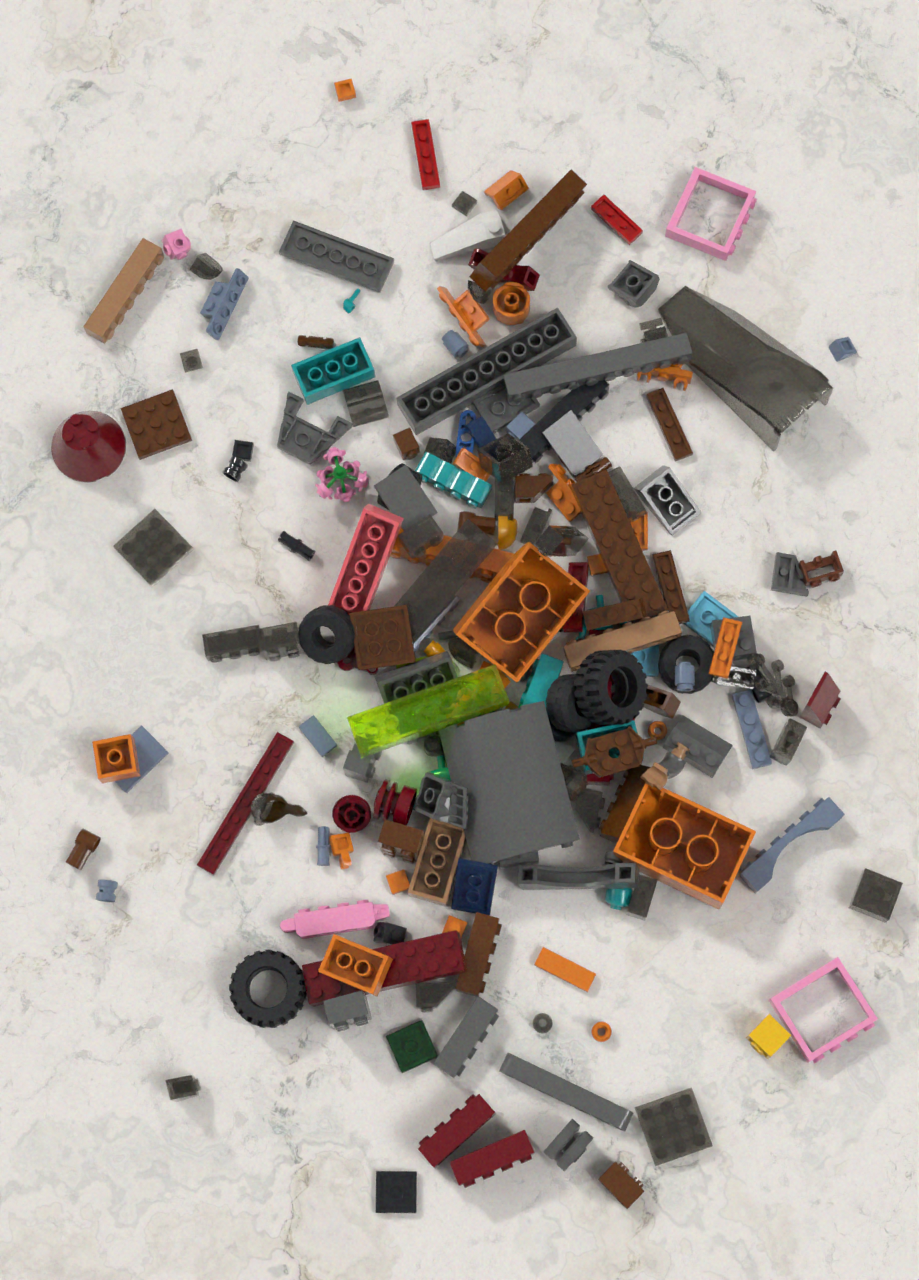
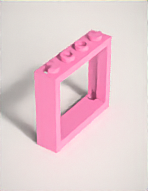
[665,167,757,261]
[768,957,878,1063]

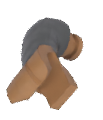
[640,742,690,790]

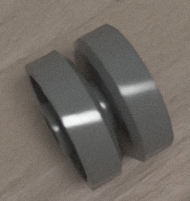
[544,1118,594,1172]

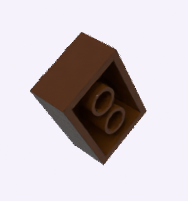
[378,819,424,864]

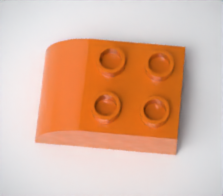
[453,542,590,683]
[613,783,756,910]

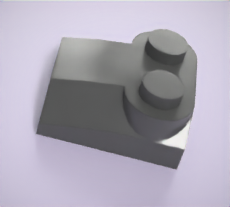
[607,260,660,308]

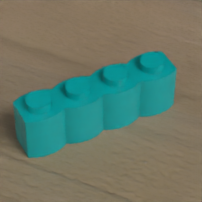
[415,452,492,509]

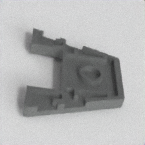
[277,392,353,465]

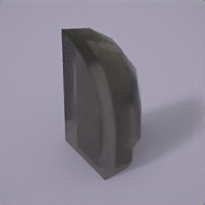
[190,253,223,280]
[468,280,493,304]
[448,637,479,669]

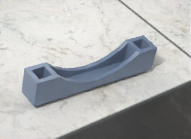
[740,797,845,894]

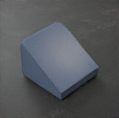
[829,337,857,362]

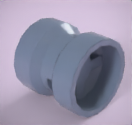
[95,880,118,902]

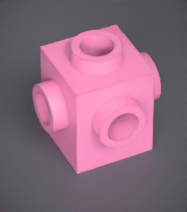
[161,229,191,260]

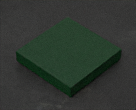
[386,1020,438,1073]

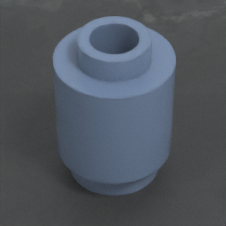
[442,330,469,358]
[675,662,695,691]

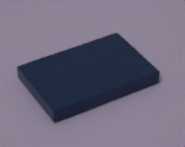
[451,858,498,916]

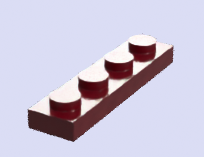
[562,562,589,632]

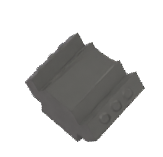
[413,772,469,829]

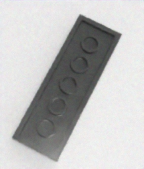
[279,220,394,293]

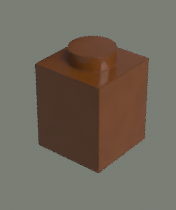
[393,427,420,460]

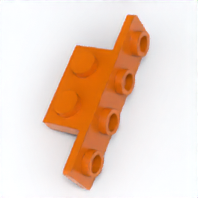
[437,286,490,347]
[546,464,581,522]

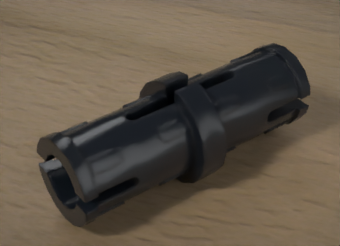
[278,531,316,561]

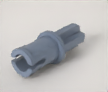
[316,826,331,866]

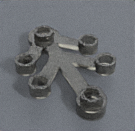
[747,653,798,717]

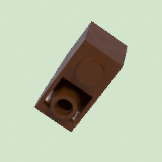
[515,473,553,503]

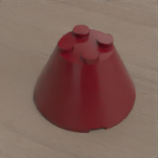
[51,411,126,483]

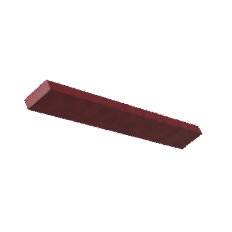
[197,732,294,875]

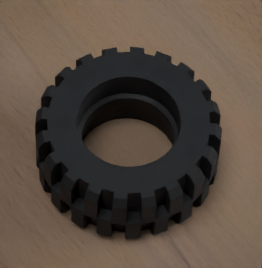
[574,650,648,725]
[229,950,307,1028]

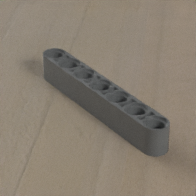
[499,1053,634,1131]

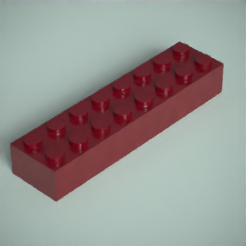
[302,930,468,1007]

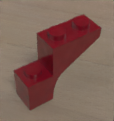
[468,248,540,291]

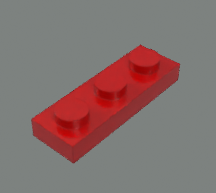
[591,195,643,245]

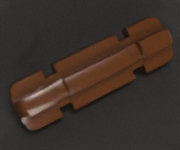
[297,335,334,349]

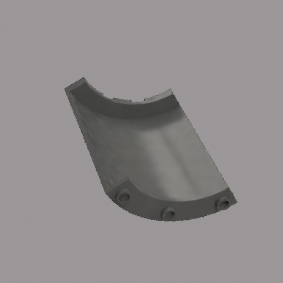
[439,701,580,864]

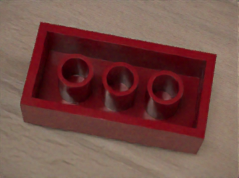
[418,1094,496,1168]
[449,1130,535,1188]

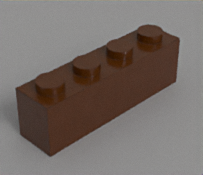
[455,912,502,997]

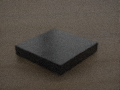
[376,1171,417,1213]

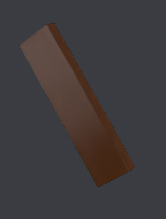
[646,388,693,462]
[652,550,690,624]

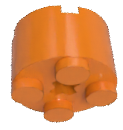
[493,282,530,325]

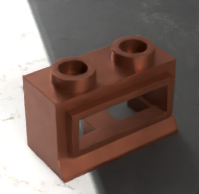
[799,550,844,588]

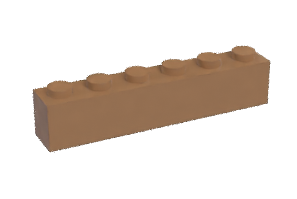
[83,238,164,344]
[563,611,682,672]

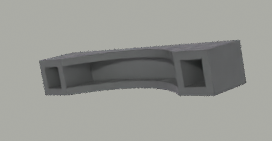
[517,863,640,890]

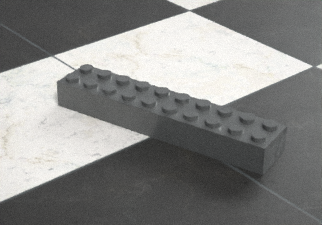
[396,308,577,435]

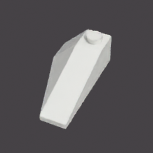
[430,210,505,261]

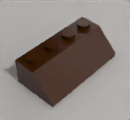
[598,765,651,844]

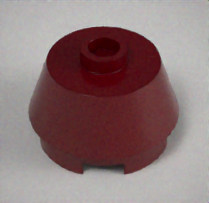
[332,795,371,833]

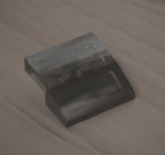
[343,380,389,427]

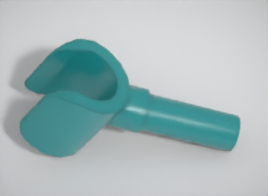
[343,288,360,313]

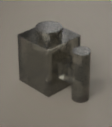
[639,318,668,343]

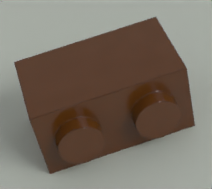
[598,1161,644,1209]

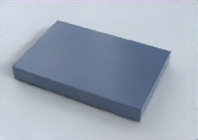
[115,725,169,793]

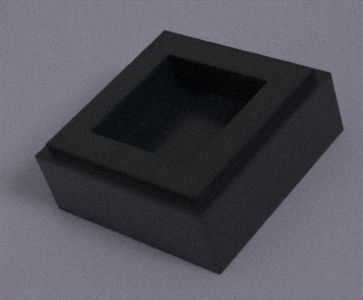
[232,440,254,462]

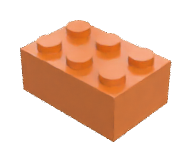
[318,934,393,996]

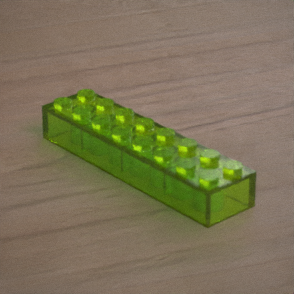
[347,664,509,758]

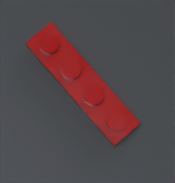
[411,119,440,190]

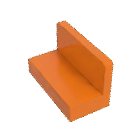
[484,170,529,210]

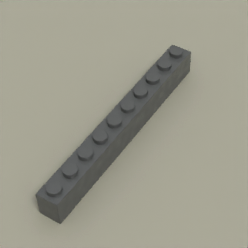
[504,333,692,402]

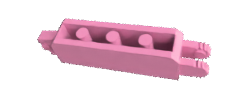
[280,900,390,939]

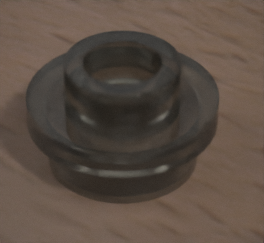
[533,1013,553,1034]

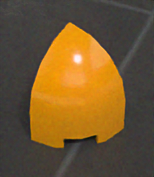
[498,516,517,550]

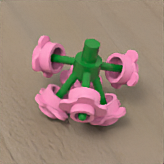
[315,447,369,502]

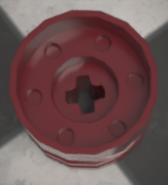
[373,779,417,826]

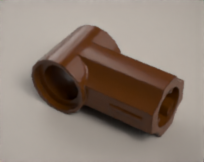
[457,511,496,535]
[66,828,101,870]

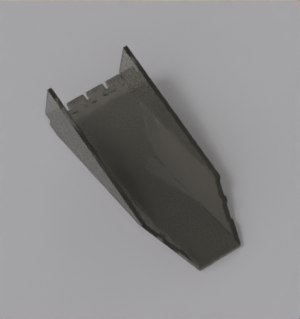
[658,286,833,451]

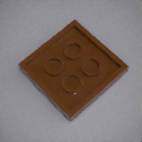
[120,389,192,460]
[350,604,416,670]

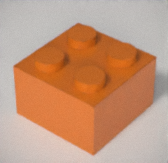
[92,734,141,784]

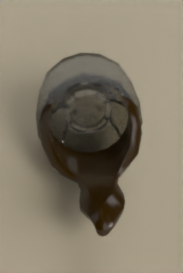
[251,792,308,826]

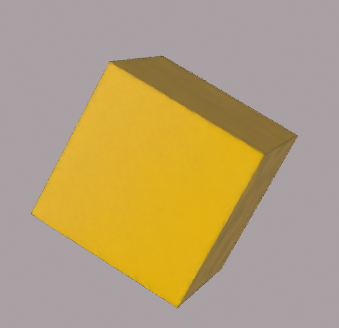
[746,1014,792,1059]

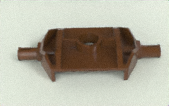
[571,726,658,778]

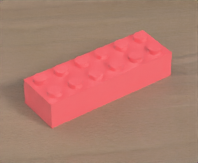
[328,504,404,615]

